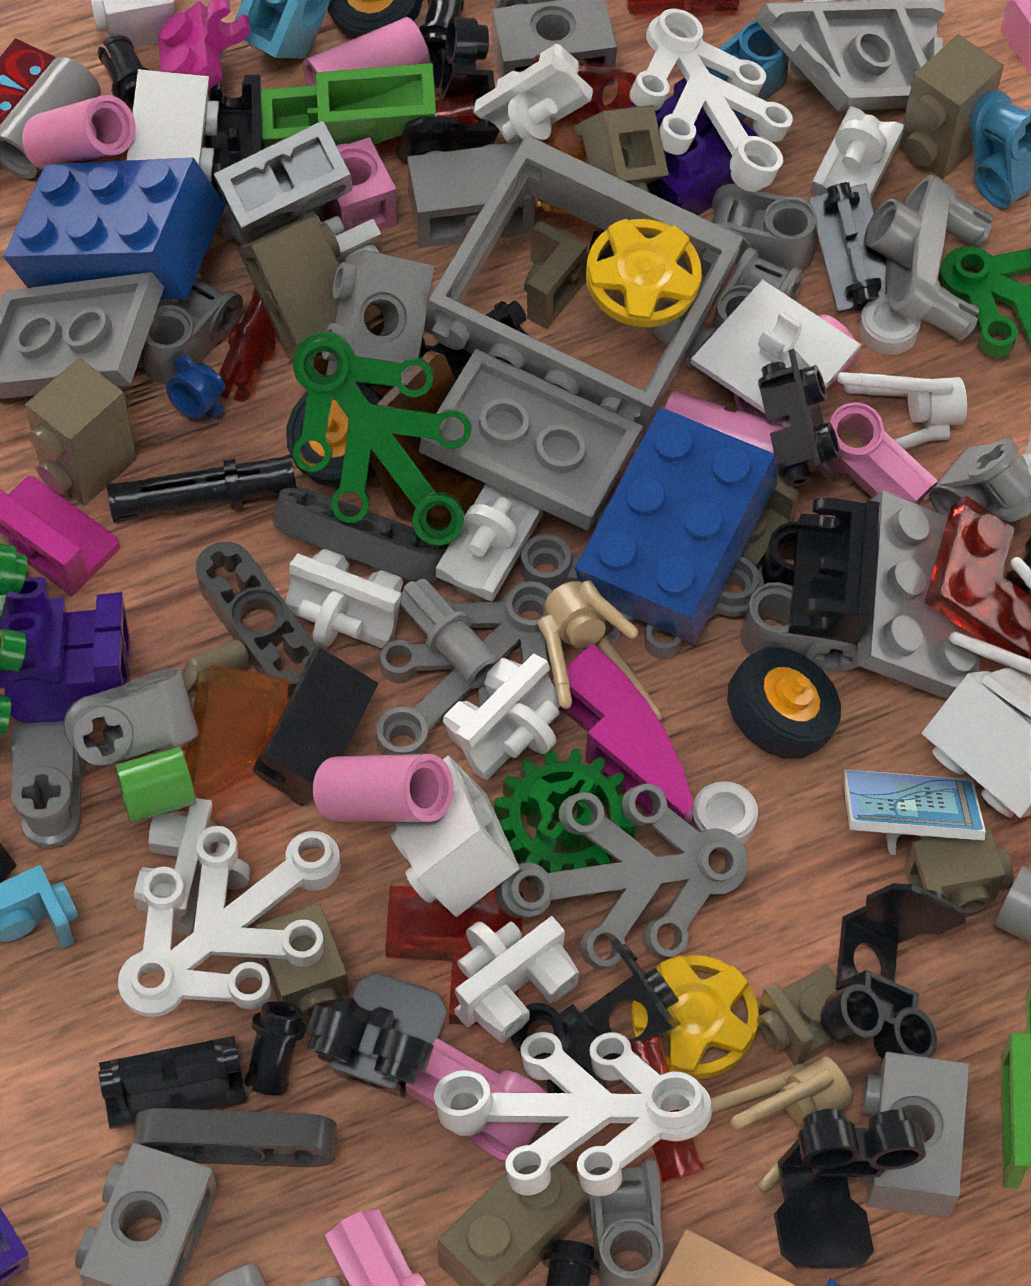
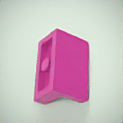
[0,476,120,597]

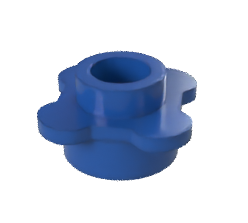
[166,355,225,419]

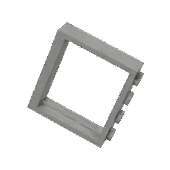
[424,135,743,436]

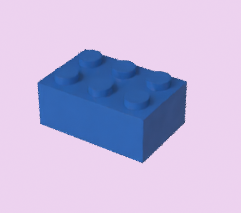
[3,157,226,299]
[575,407,777,645]

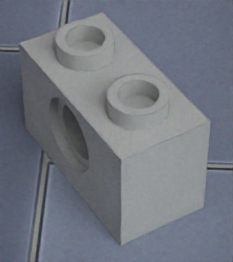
[492,0,617,87]
[322,250,434,390]
[856,1052,969,1218]
[75,1142,218,1286]

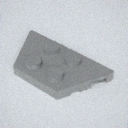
[755,0,945,111]

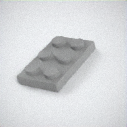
[0,272,164,399]
[419,349,643,531]
[857,491,986,699]

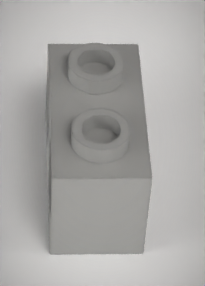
[214,121,352,243]

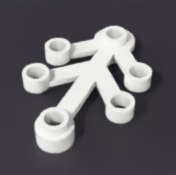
[630,9,793,192]
[118,826,341,1017]
[434,1032,712,1196]

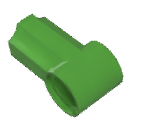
[115,746,196,823]

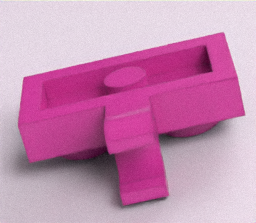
[158,0,251,90]

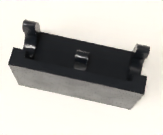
[206,75,264,204]
[788,497,880,644]
[252,646,379,806]

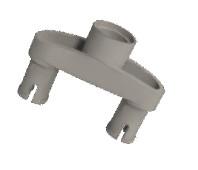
[865,175,993,341]

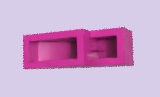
[559,643,694,825]

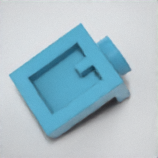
[0,865,79,949]

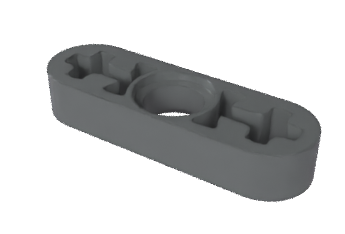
[273,487,448,583]
[196,542,317,699]
[133,1108,337,1167]

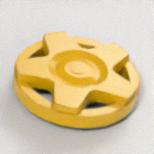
[586,218,702,327]
[631,955,759,1080]

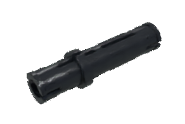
[107,454,297,523]

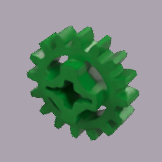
[494,748,636,882]

